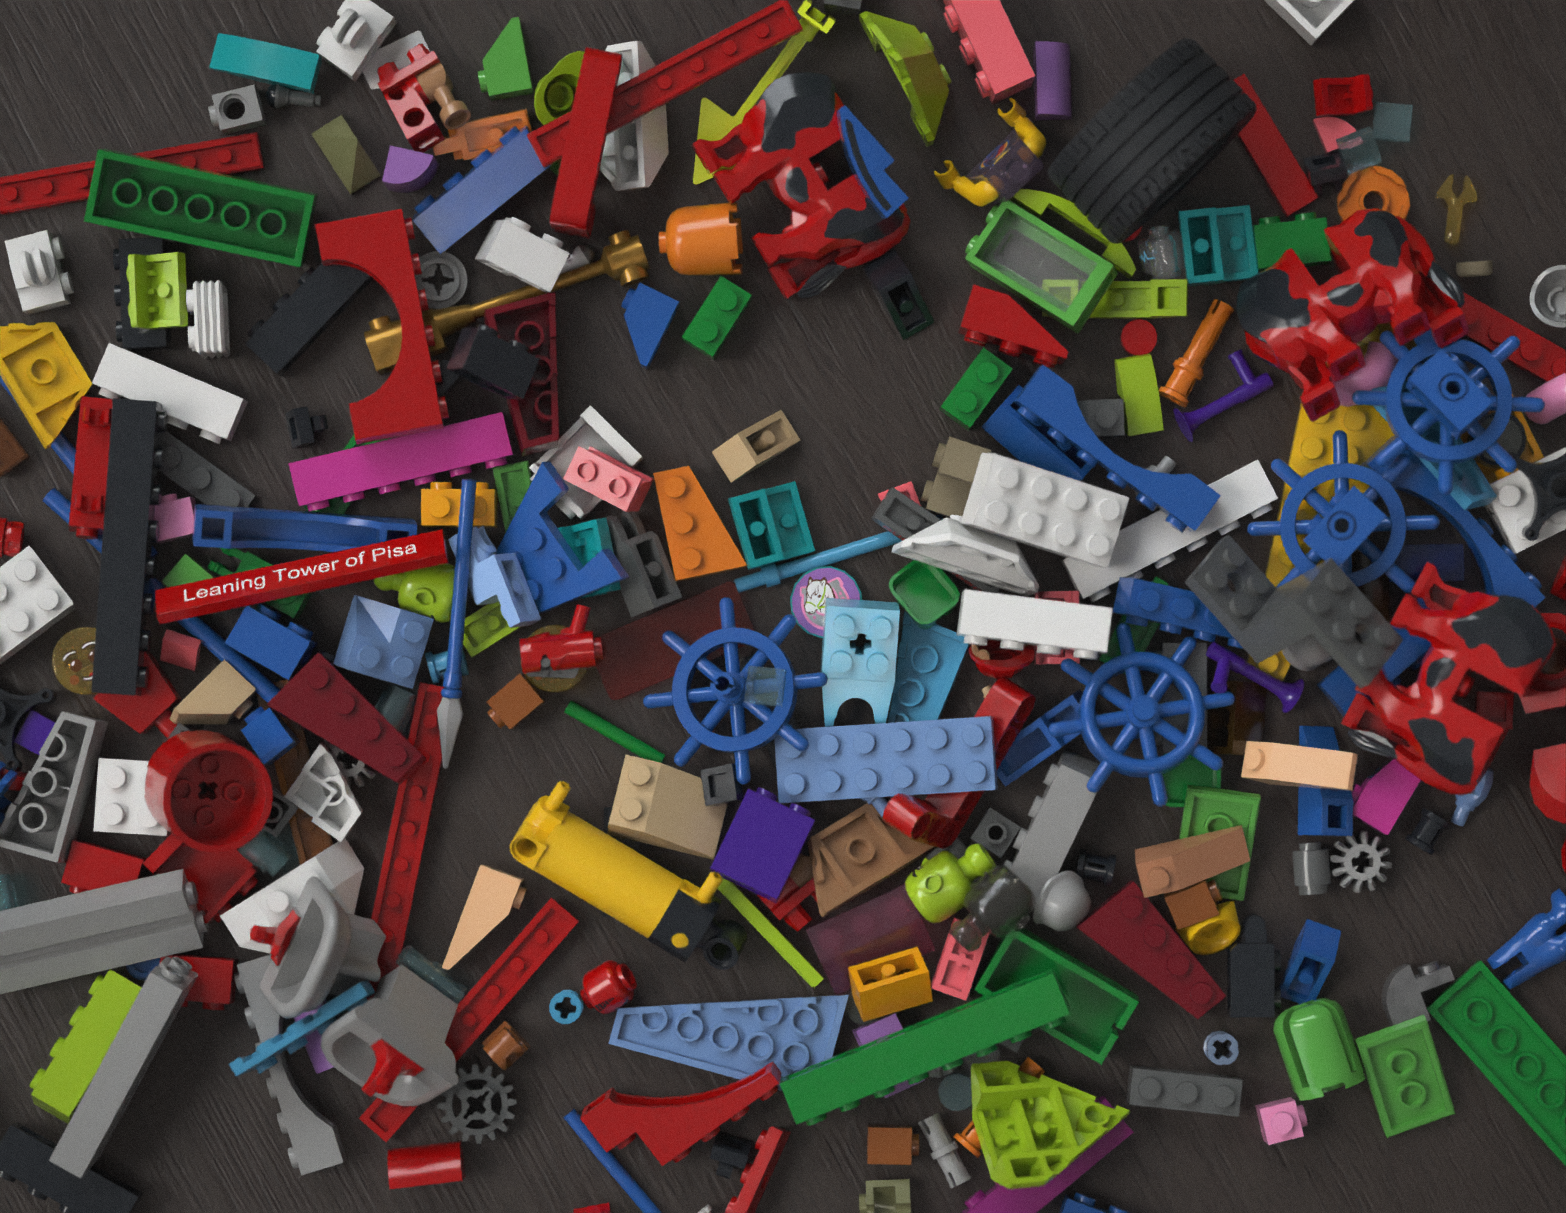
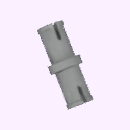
[918,1112,971,1188]

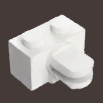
[316,0,397,82]
[5,230,74,315]

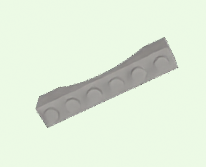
[234,954,347,1176]

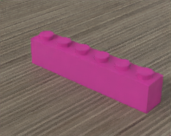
[288,412,513,512]

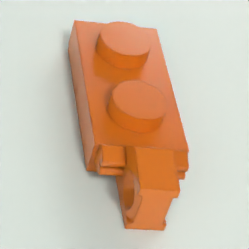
[432,108,532,161]

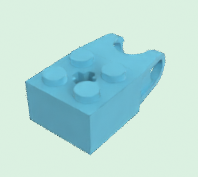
[821,598,900,727]

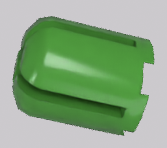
[1273,998,1365,1101]

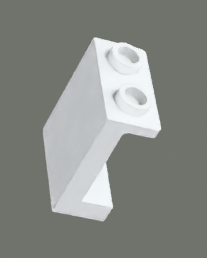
[529,405,643,520]

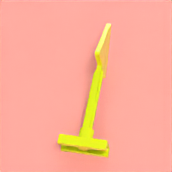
[693,0,836,185]

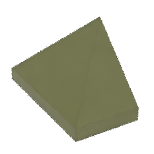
[311,114,381,195]

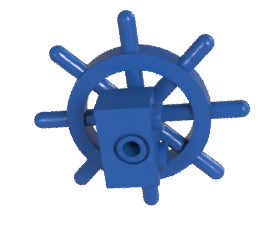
[1352,331,1545,495]
[1247,430,1440,593]

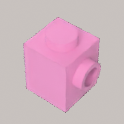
[154,494,196,544]
[1255,1097,1308,1145]

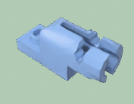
[448,526,541,628]

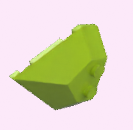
[859,11,952,147]
[971,1061,1130,1189]

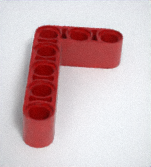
[549,47,623,239]
[883,677,1036,849]

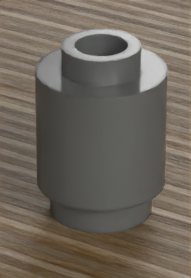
[1292,842,1331,895]

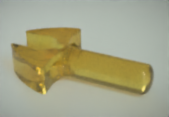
[1435,174,1477,244]

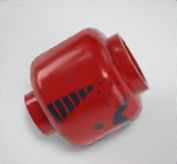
[580,960,637,1014]

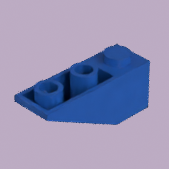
[1298,726,1353,836]

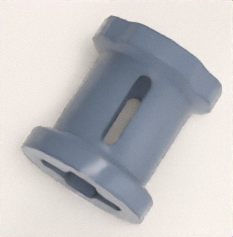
[1203,1031,1239,1065]

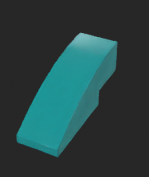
[209,33,322,94]

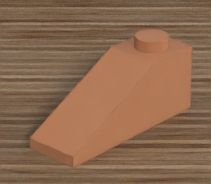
[1135,825,1250,898]

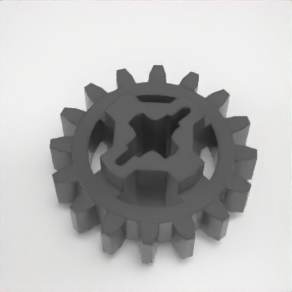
[437,1063,518,1144]

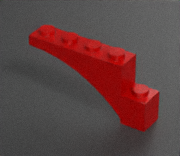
[580,1061,782,1166]

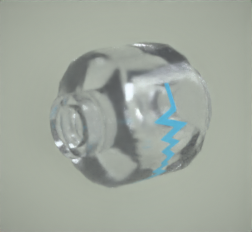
[1137,225,1185,279]

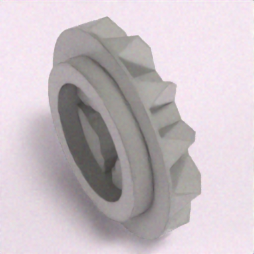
[415,251,468,309]

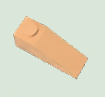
[1241,741,1358,790]
[442,864,527,970]

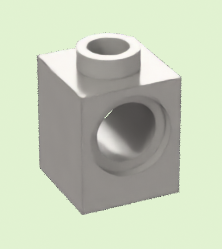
[208,85,267,135]

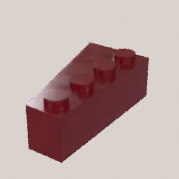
[484,292,559,457]
[266,652,427,784]
[1076,880,1226,1019]

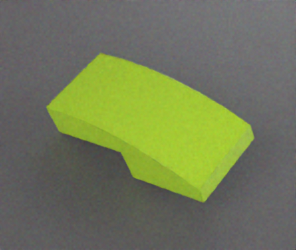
[1114,353,1164,436]

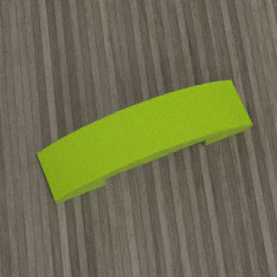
[1009,189,1136,279]
[1042,279,1188,319]

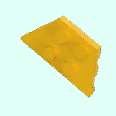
[0,322,93,450]

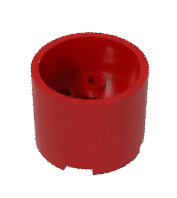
[144,730,273,853]

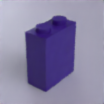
[710,787,815,904]

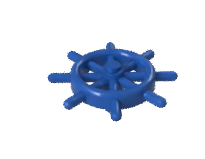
[643,597,828,785]
[1048,623,1235,807]

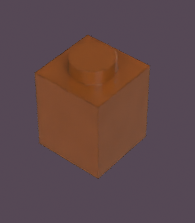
[487,673,546,730]
[1164,879,1223,930]
[867,1124,919,1165]

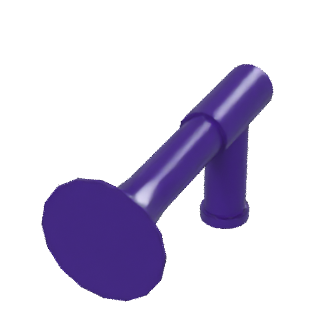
[1173,349,1274,442]
[1206,642,1304,713]

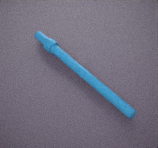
[734,515,944,593]

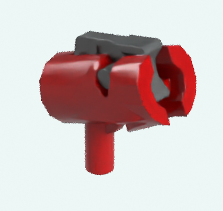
[519,604,603,678]

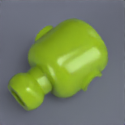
[374,564,455,623]
[905,843,996,923]

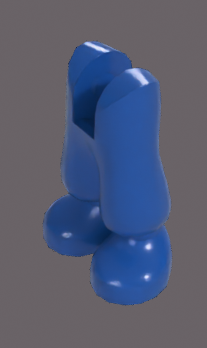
[1487,888,1566,990]

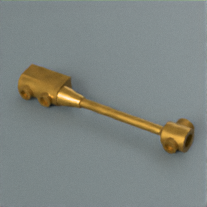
[364,230,650,375]

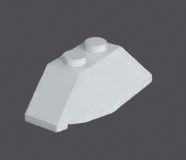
[600,41,669,191]
[892,515,1039,597]
[220,838,364,953]

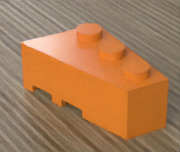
[653,466,747,582]

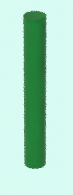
[564,700,665,763]

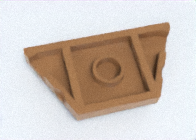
[807,803,935,918]

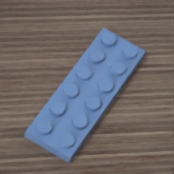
[774,716,998,803]

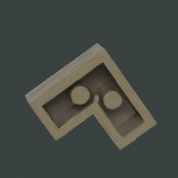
[921,437,991,518]

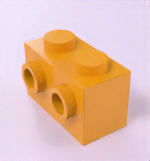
[421,482,497,528]
[848,946,933,1022]

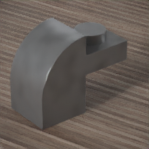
[1382,961,1455,1026]

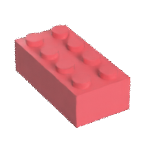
[943,0,1035,105]

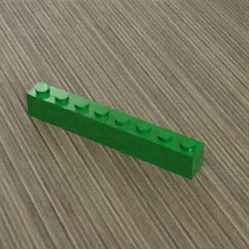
[779,968,1070,1126]

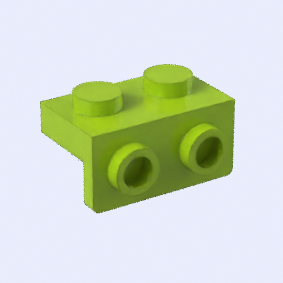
[126,252,188,330]

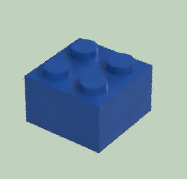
[225,603,318,680]

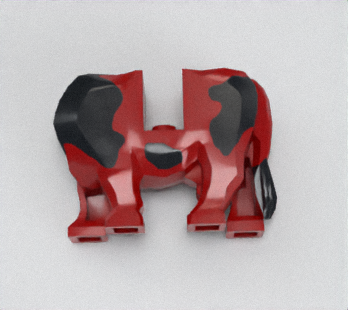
[691,72,911,299]
[1236,208,1469,422]
[1341,562,1556,795]

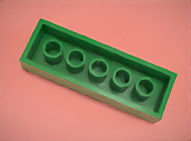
[84,148,318,267]

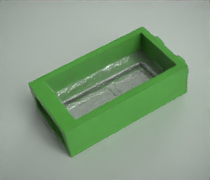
[965,198,1118,334]

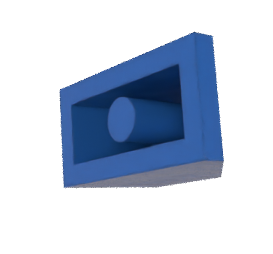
[621,283,680,370]
[241,707,300,765]
[1279,919,1341,1004]

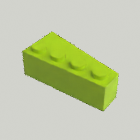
[29,969,141,1124]

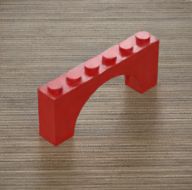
[315,209,449,444]

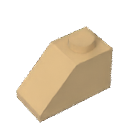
[712,410,800,483]
[170,660,256,724]

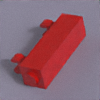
[69,396,113,539]

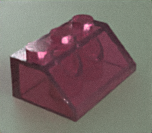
[806,883,935,995]

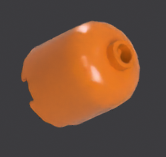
[659,202,743,276]

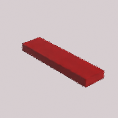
[1234,73,1319,218]

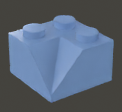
[333,595,434,689]

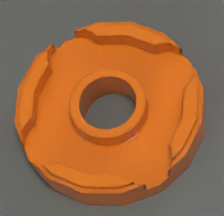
[1337,166,1410,222]

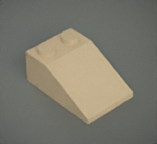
[608,755,728,860]

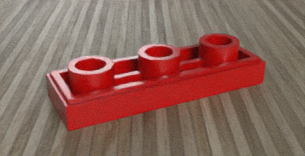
[725,1126,791,1213]

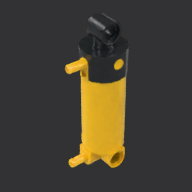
[510,781,747,970]

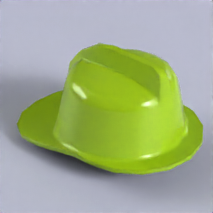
[534,51,584,126]

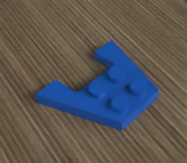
[495,461,630,615]

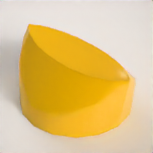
[1175,901,1240,955]

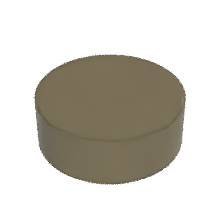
[1456,260,1493,277]

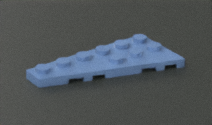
[608,994,849,1091]

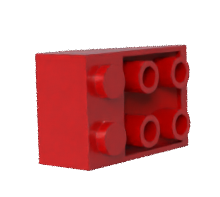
[958,285,1068,368]

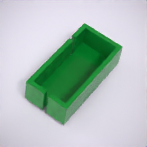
[974,921,1139,1065]

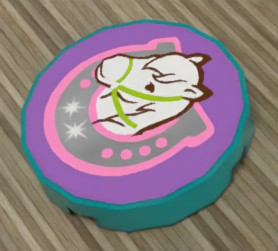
[790,566,862,638]

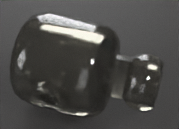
[949,865,1036,952]

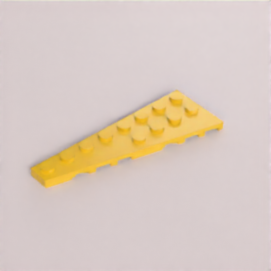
[1244,402,1395,681]

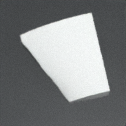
[284,742,363,842]

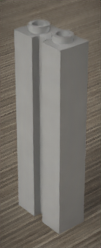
[0,869,209,994]
[49,956,199,1178]

